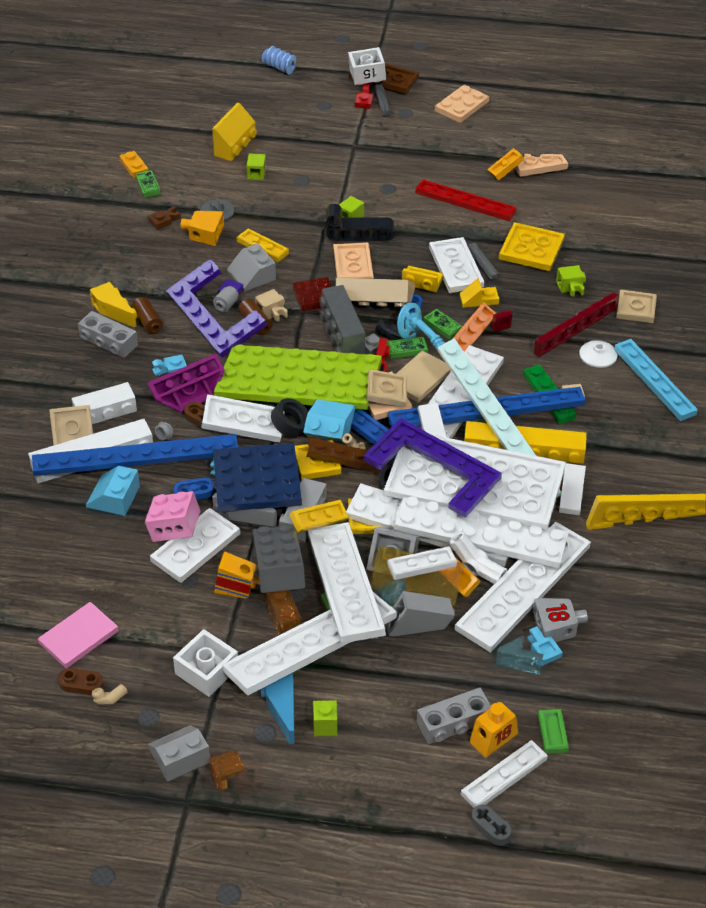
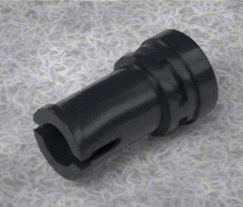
[375,319,402,340]

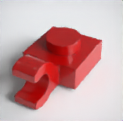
[355,84,373,109]
[376,338,391,372]

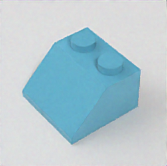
[303,399,356,444]
[86,466,140,516]

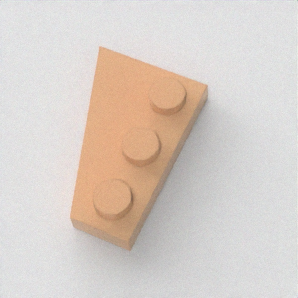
[515,154,568,177]

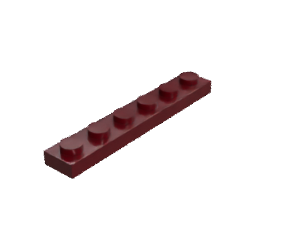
[534,292,619,358]

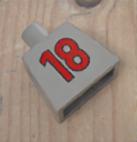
[533,598,588,642]

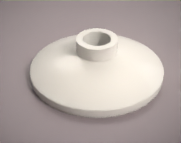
[579,341,617,368]

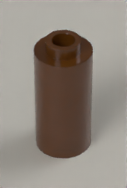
[132,297,163,334]
[238,298,272,335]

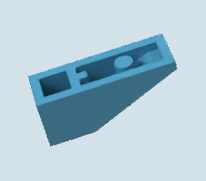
[261,673,294,744]

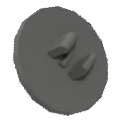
[200,199,235,221]

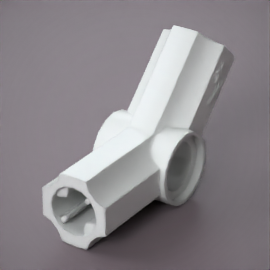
[450,532,507,584]

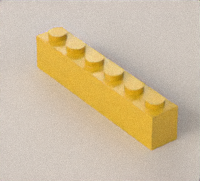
[464,421,587,464]

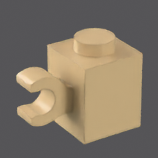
[255,289,288,321]

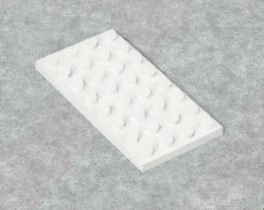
[384,435,566,530]

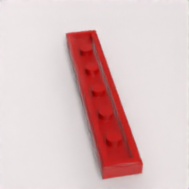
[415,179,517,222]

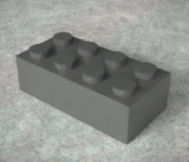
[319,285,365,354]
[252,524,305,593]

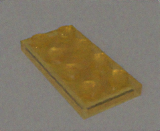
[370,546,464,607]

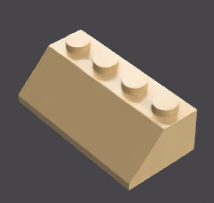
[336,278,415,307]

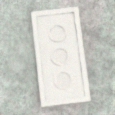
[429,237,484,293]
[201,394,285,443]
[150,508,240,583]

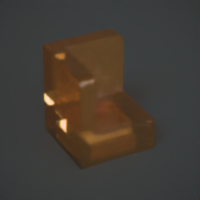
[210,750,244,791]

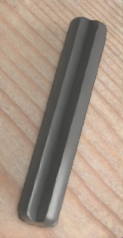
[375,84,391,116]
[468,242,499,280]

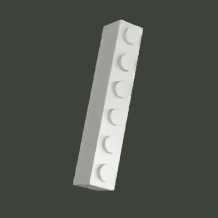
[28,419,153,483]

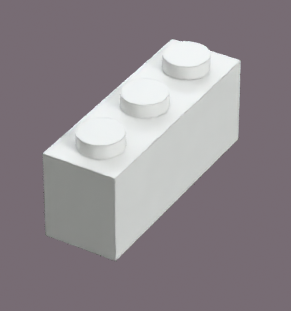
[72,382,137,424]

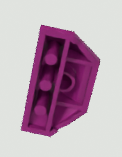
[147,354,225,413]

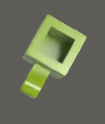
[556,265,586,297]

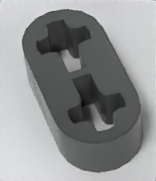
[471,805,511,846]

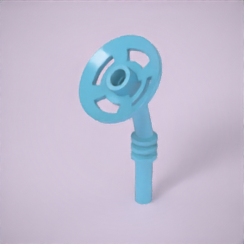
[397,302,445,350]

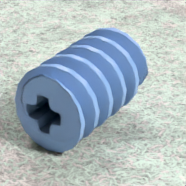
[262,46,296,75]

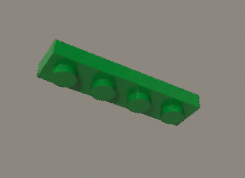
[522,364,577,425]

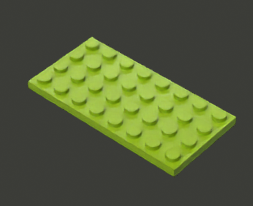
[214,345,382,410]

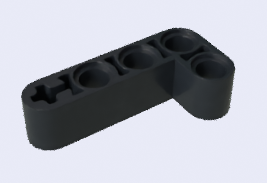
[326,204,395,241]

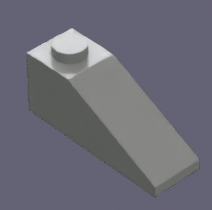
[212,493,277,527]

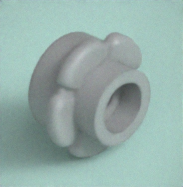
[155,422,173,440]

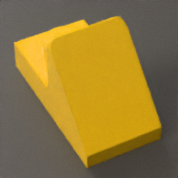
[460,278,499,308]

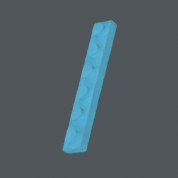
[615,339,698,421]

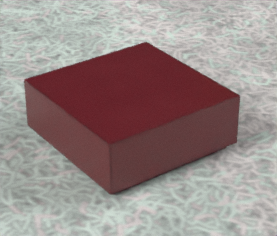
[492,310,512,332]

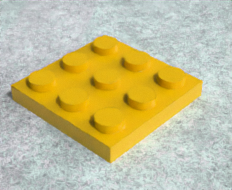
[499,222,565,271]

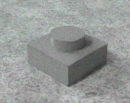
[365,333,380,355]

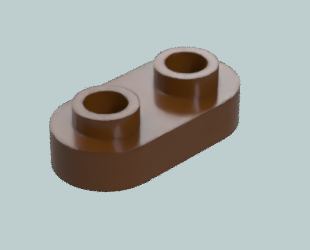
[184,402,208,430]
[58,668,104,695]

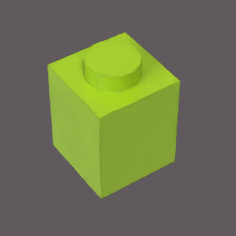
[247,153,266,180]
[339,196,364,218]
[313,700,337,736]

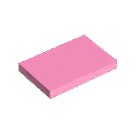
[38,602,119,669]

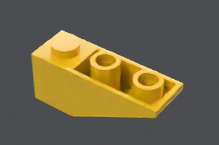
[90,282,137,327]

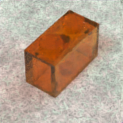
[266,590,302,635]

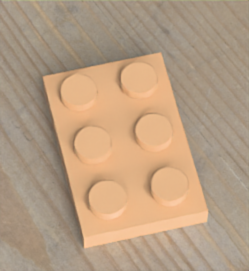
[435,85,489,123]

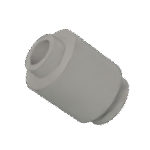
[213,286,238,312]

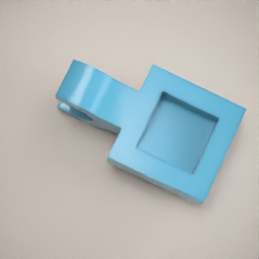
[152,355,187,376]
[527,626,563,666]

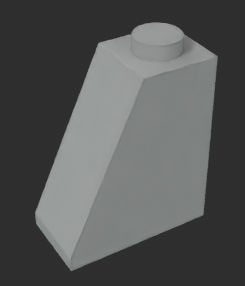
[386,591,455,637]

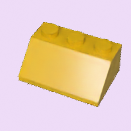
[212,103,257,161]

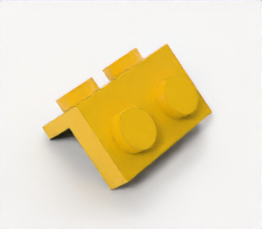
[402,266,443,292]

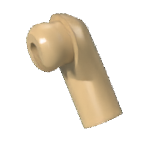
[342,433,366,450]
[92,684,128,705]

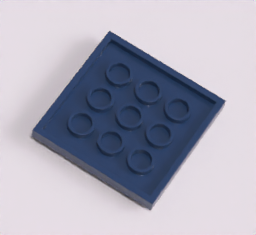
[213,443,302,512]

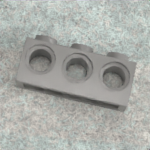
[78,311,138,358]
[417,688,491,744]

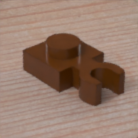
[148,207,181,230]

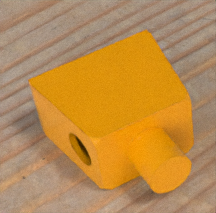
[181,211,224,246]

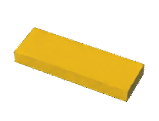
[237,228,289,263]
[289,499,349,533]

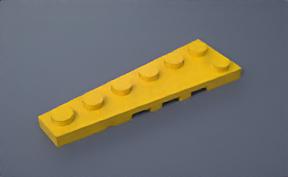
[586,494,706,530]

